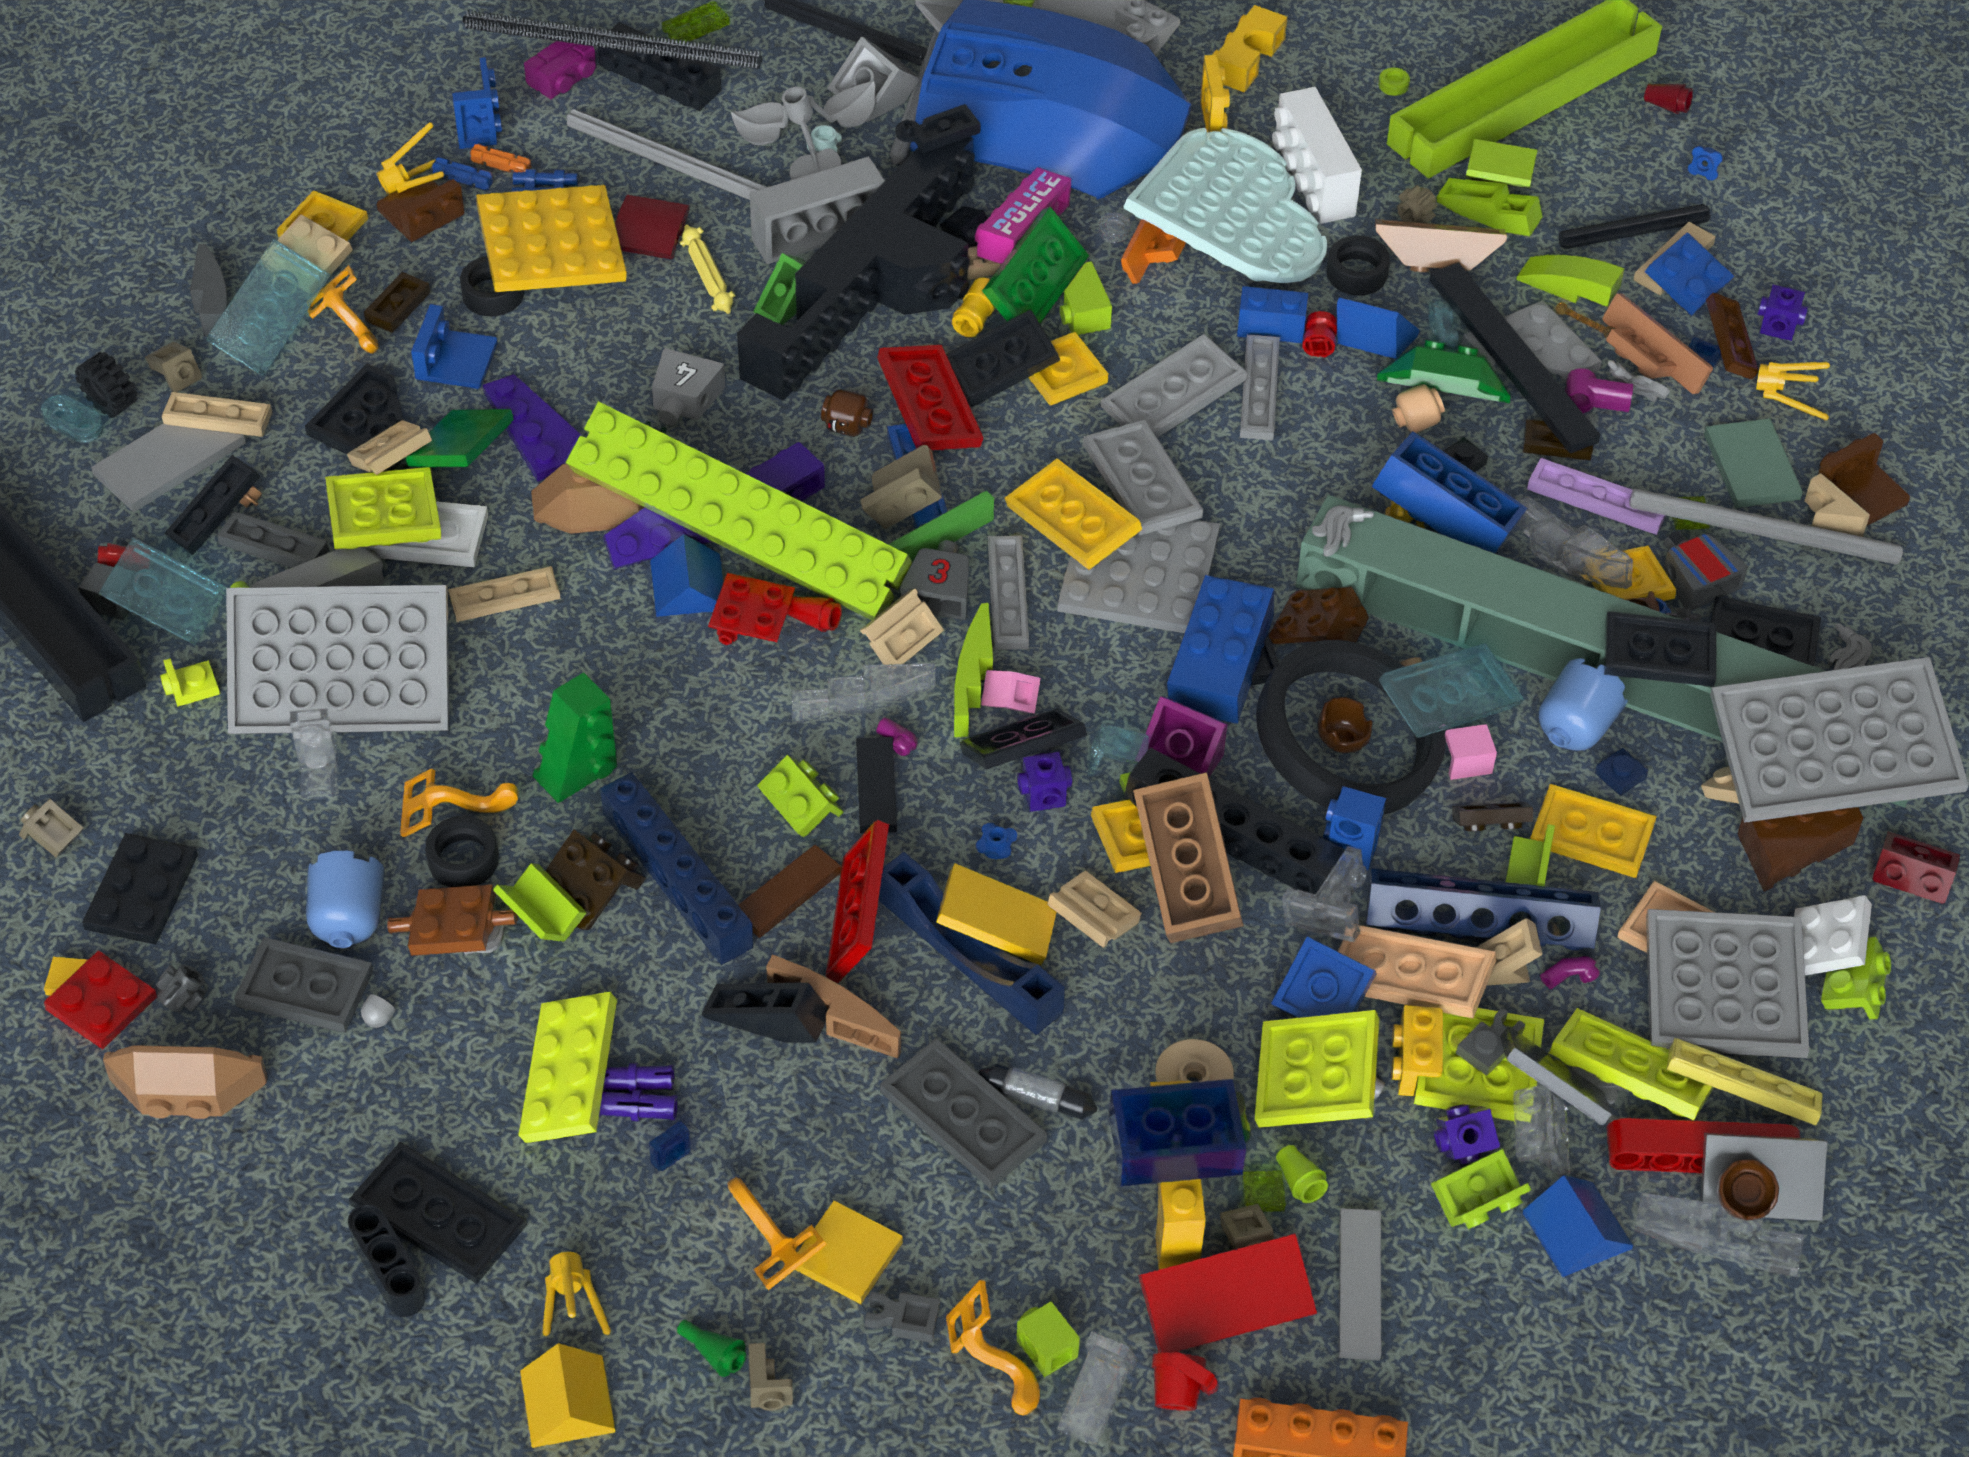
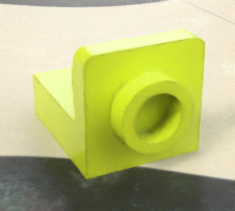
[160,658,220,707]

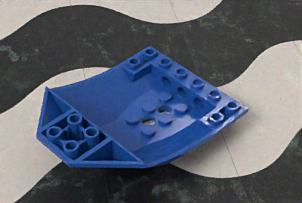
[910,0,1192,200]

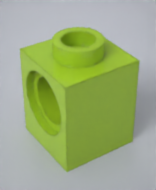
[1016,1301,1080,1378]

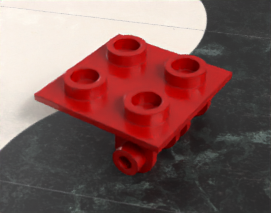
[708,573,795,645]

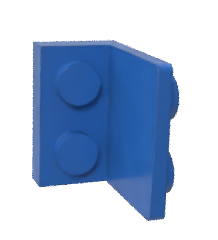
[452,57,502,149]
[411,304,498,389]

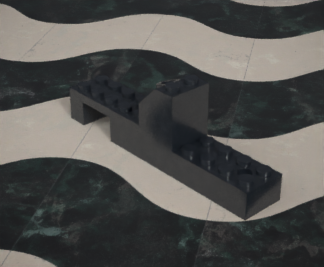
[737,137,975,401]

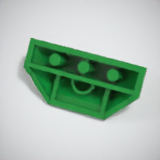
[1376,339,1511,403]

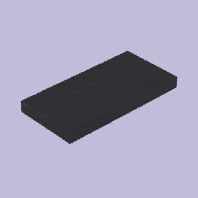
[349,1142,527,1284]

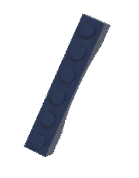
[878,852,1065,1035]

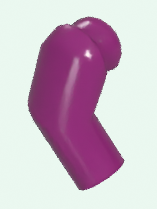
[876,717,918,756]
[1540,956,1600,989]

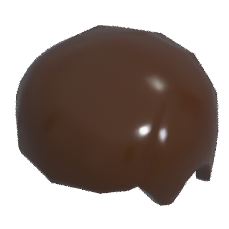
[1317,697,1373,754]
[1716,1159,1780,1221]

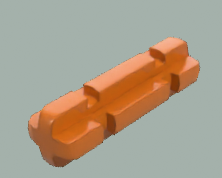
[470,144,531,173]

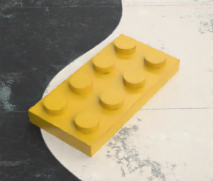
[1004,459,1143,570]

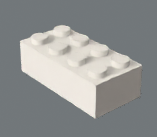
[1272,87,1362,224]

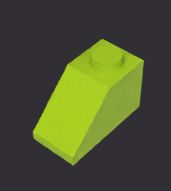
[1059,261,1112,335]

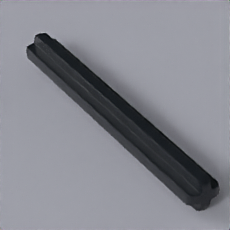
[1559,204,1710,249]

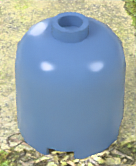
[1538,658,1628,751]
[306,851,385,948]

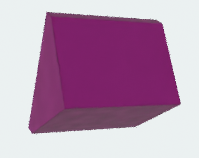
[1134,696,1228,777]

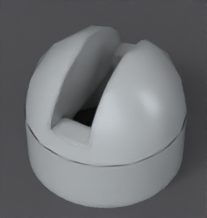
[361,994,396,1028]

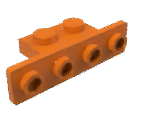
[1121,219,1186,284]

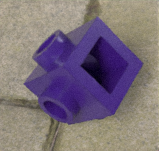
[1758,284,1808,341]
[1017,752,1072,812]
[1434,1104,1500,1164]

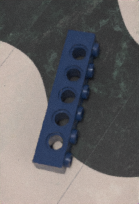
[600,772,754,966]
[1366,868,1601,951]

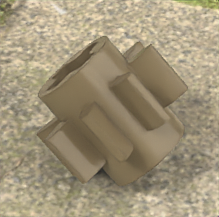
[1397,185,1437,223]

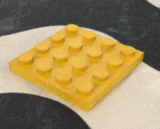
[476,185,626,292]

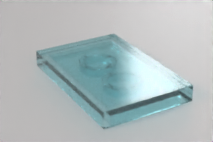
[99,537,228,645]

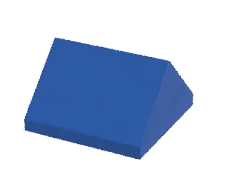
[1337,298,1420,359]
[650,534,723,617]
[1523,1175,1633,1277]

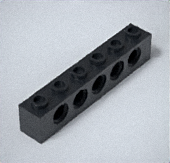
[1123,747,1345,901]

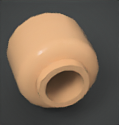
[1392,384,1445,433]

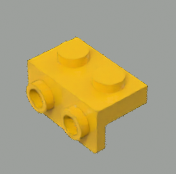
[1391,1005,1443,1096]

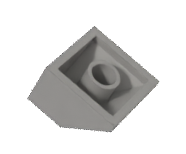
[828,36,920,122]

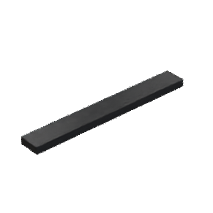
[1429,262,1600,453]

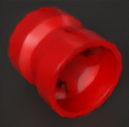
[1302,311,1337,357]

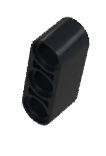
[348,1204,425,1317]

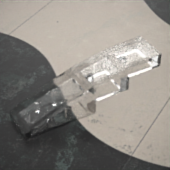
[791,663,935,723]
[1635,1193,1804,1277]

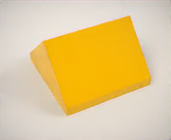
[520,1343,615,1448]

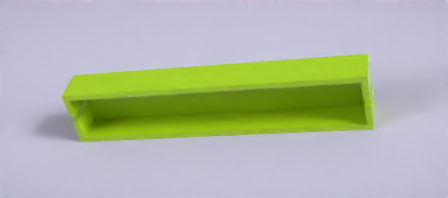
[1387,0,1662,179]
[565,401,912,620]

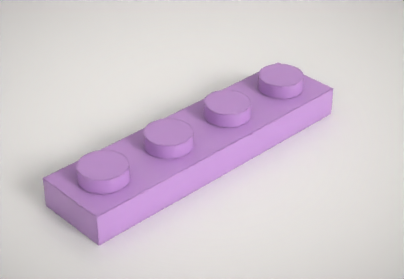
[1527,458,1666,535]

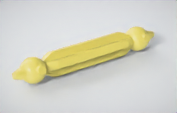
[680,224,736,314]

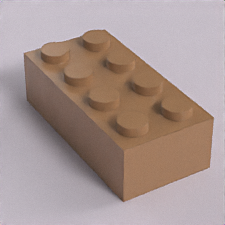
[1133,773,1244,943]

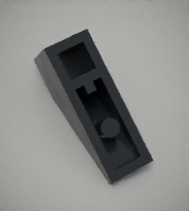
[702,983,828,1043]

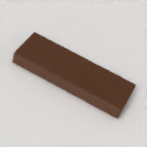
[1706,293,1759,379]
[739,845,841,938]

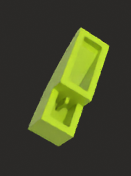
[1436,178,1543,236]
[1516,255,1625,307]

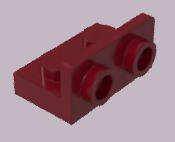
[1872,831,1960,904]

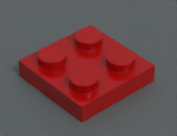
[44,950,157,1049]

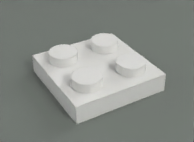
[1794,895,1872,975]

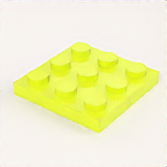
[325,467,441,549]
[1414,1008,1544,1124]
[1254,1010,1379,1128]

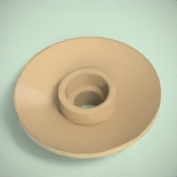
[1155,1039,1234,1108]

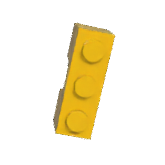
[1213,5,1287,93]

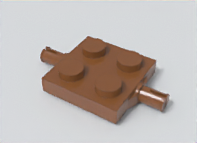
[387,885,518,956]

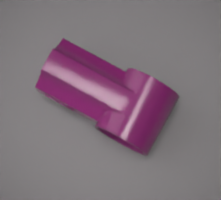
[1565,368,1633,413]

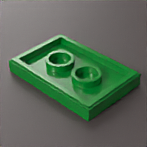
[405,409,514,467]

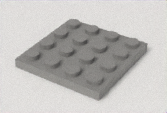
[1057,520,1220,633]
[1646,909,1809,1058]

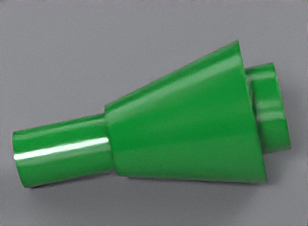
[677,1319,746,1377]

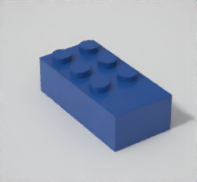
[1371,431,1528,554]
[1167,575,1274,724]

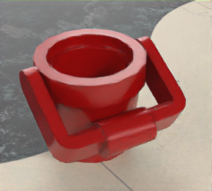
[1152,1352,1219,1411]

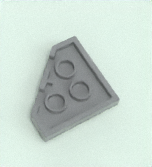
[1462,300,1602,380]

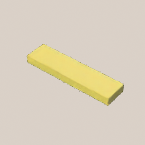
[1667,1038,1823,1126]

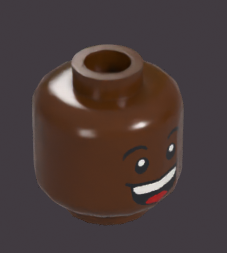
[821,389,873,437]

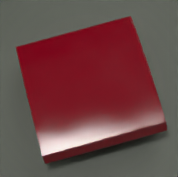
[615,194,690,260]

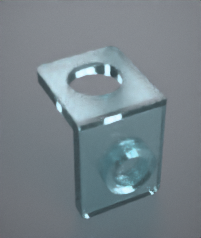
[1087,724,1149,776]

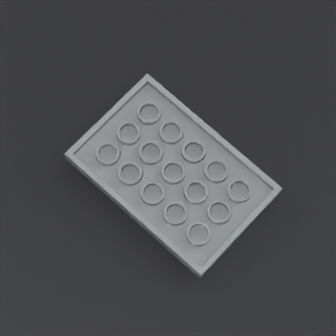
[226,585,450,734]
[1710,657,1969,823]

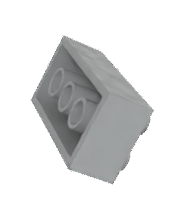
[750,156,885,264]

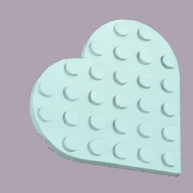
[1123,128,1327,283]

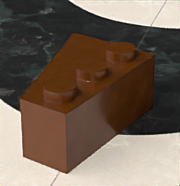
[1737,807,1863,892]

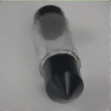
[978,1064,1098,1120]

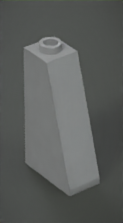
[251,547,384,588]

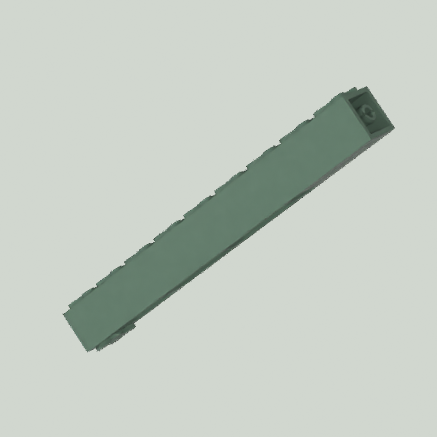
[1296,495,1908,808]

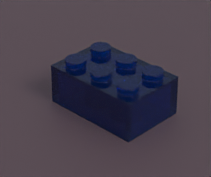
[1109,1079,1246,1186]

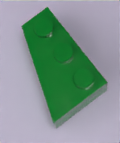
[532,672,617,803]

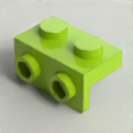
[757,755,844,837]
[1821,937,1891,1020]
[1430,1149,1531,1229]

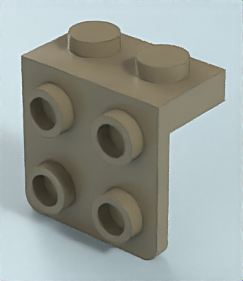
[860,445,943,529]

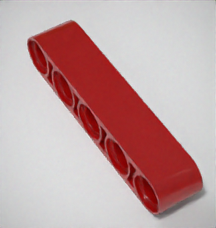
[1606,1118,1801,1173]

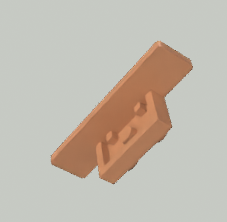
[1603,293,1713,394]

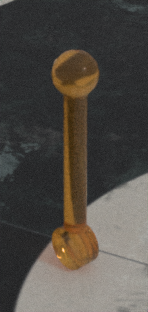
[1555,302,1616,338]

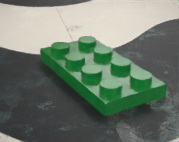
[982,207,1089,323]

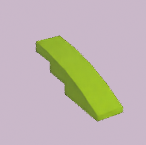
[954,603,993,737]

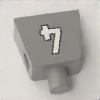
[652,348,725,425]

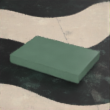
[1704,418,1803,508]

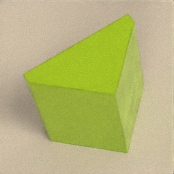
[1466,139,1537,189]

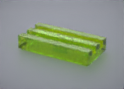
[661,0,730,44]

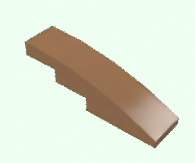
[766,954,901,1058]

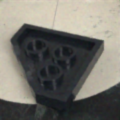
[305,364,405,471]

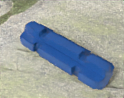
[432,157,493,190]

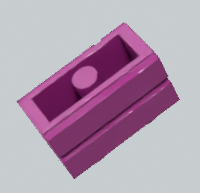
[524,41,597,100]

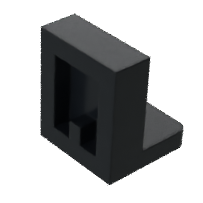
[939,206,988,248]

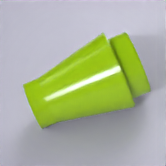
[1276,1145,1328,1203]

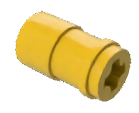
[952,278,995,337]

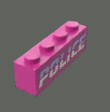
[975,167,1071,264]

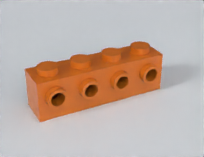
[1233,1398,1408,1457]

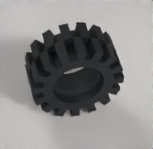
[75,352,138,418]

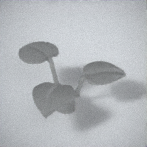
[732,81,876,180]

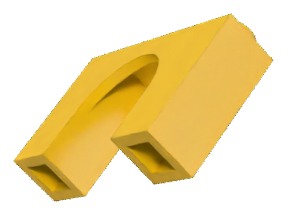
[1145,1081,1206,1270]

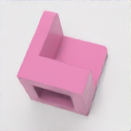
[981,670,1041,714]
[1445,724,1497,780]

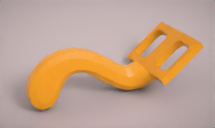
[305,265,379,354]
[400,768,519,837]
[727,1177,827,1290]
[946,1280,1040,1415]

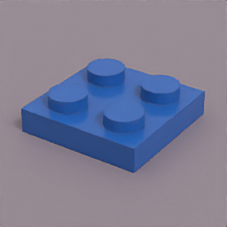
[1644,232,1734,316]
[1271,937,1377,1018]

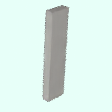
[1240,335,1280,440]
[987,535,1029,650]
[1339,1208,1381,1361]

